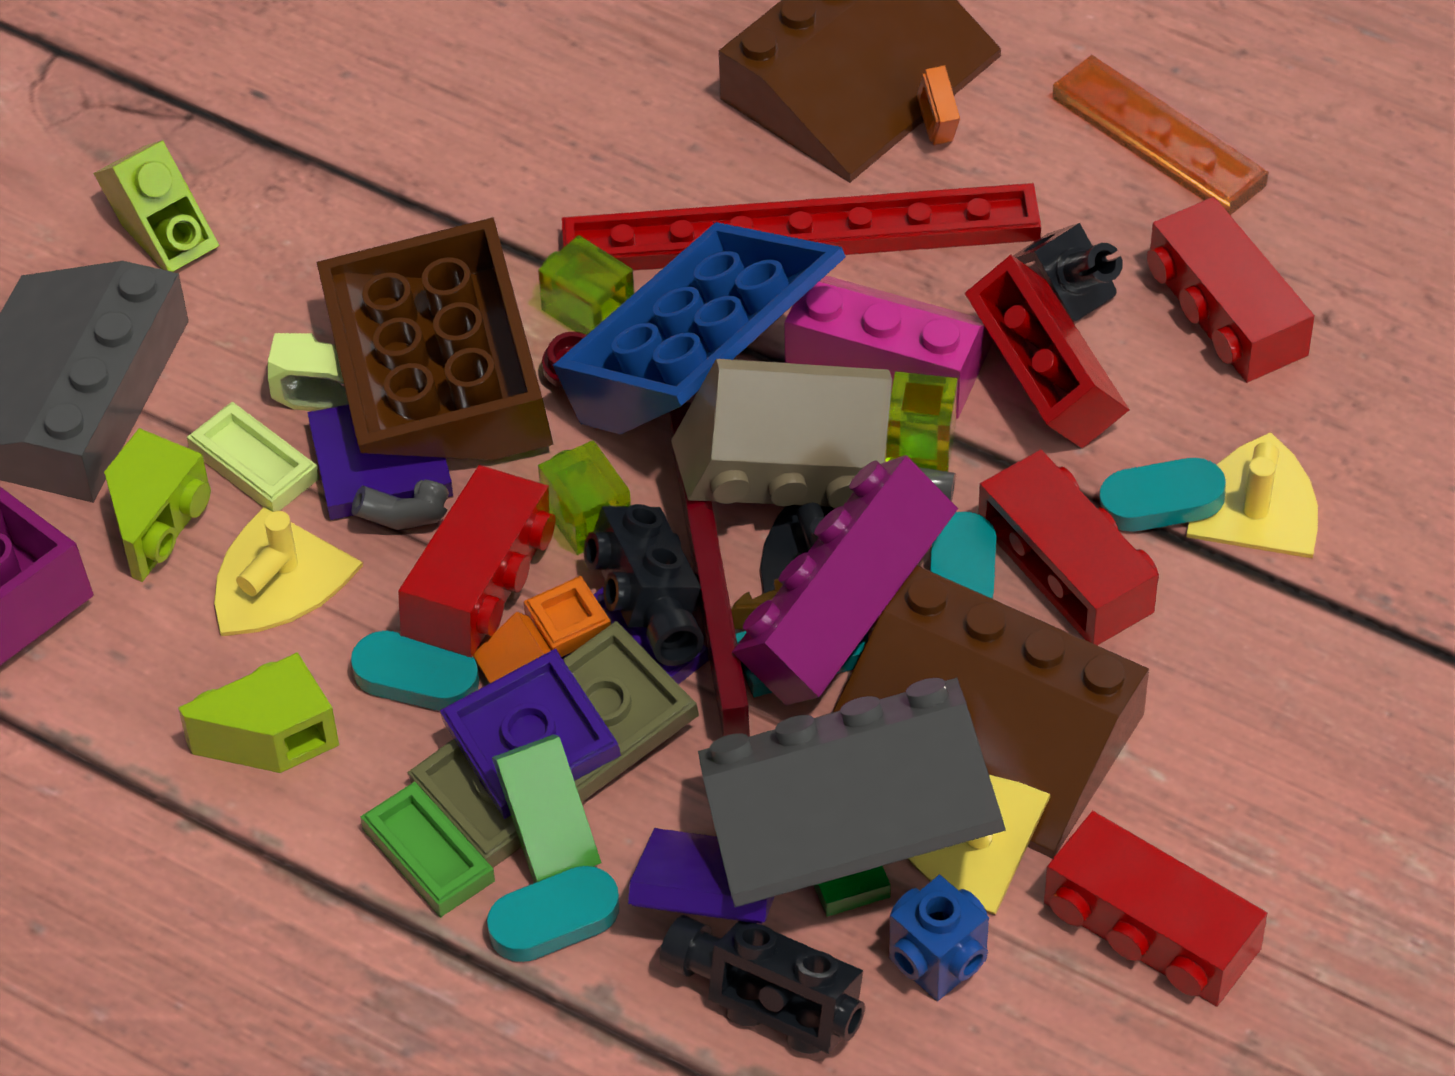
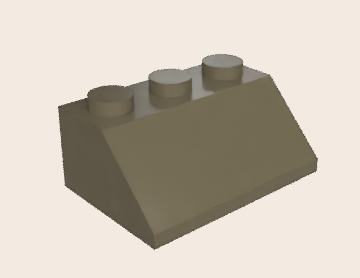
[671,359,892,508]

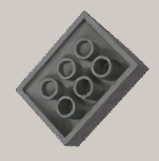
[0,261,189,503]
[698,678,1006,907]

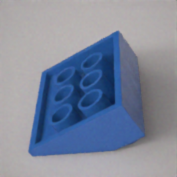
[553,222,846,435]

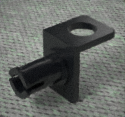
[1013,223,1123,321]

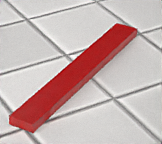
[562,183,1042,276]

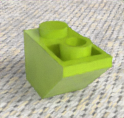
[93,140,220,272]
[104,428,211,582]
[178,652,339,773]

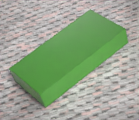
[492,734,602,883]
[360,781,495,918]

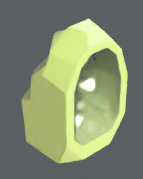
[268,333,349,411]

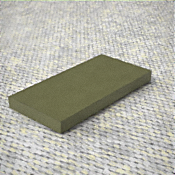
[407,621,699,868]

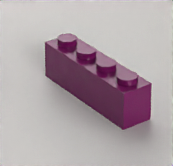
[732,455,958,705]

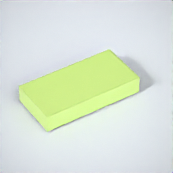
[187,401,320,512]

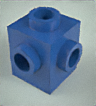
[889,874,989,1002]

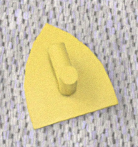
[1186,432,1318,559]
[214,507,363,636]
[908,775,1051,915]

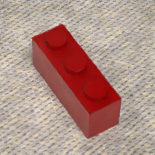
[1147,196,1315,383]
[964,254,1130,449]
[978,449,1159,646]
[398,465,556,658]
[1044,810,1268,1007]

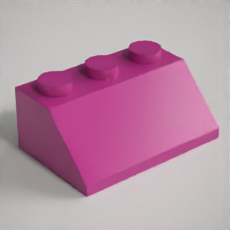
[784,276,994,419]

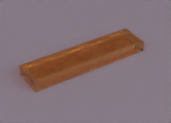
[1052,55,1269,215]

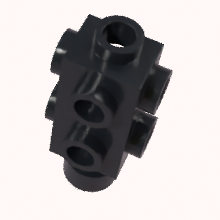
[584,504,704,666]
[660,915,865,1054]

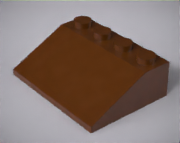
[719,0,1001,183]
[316,217,554,460]
[833,565,1149,859]

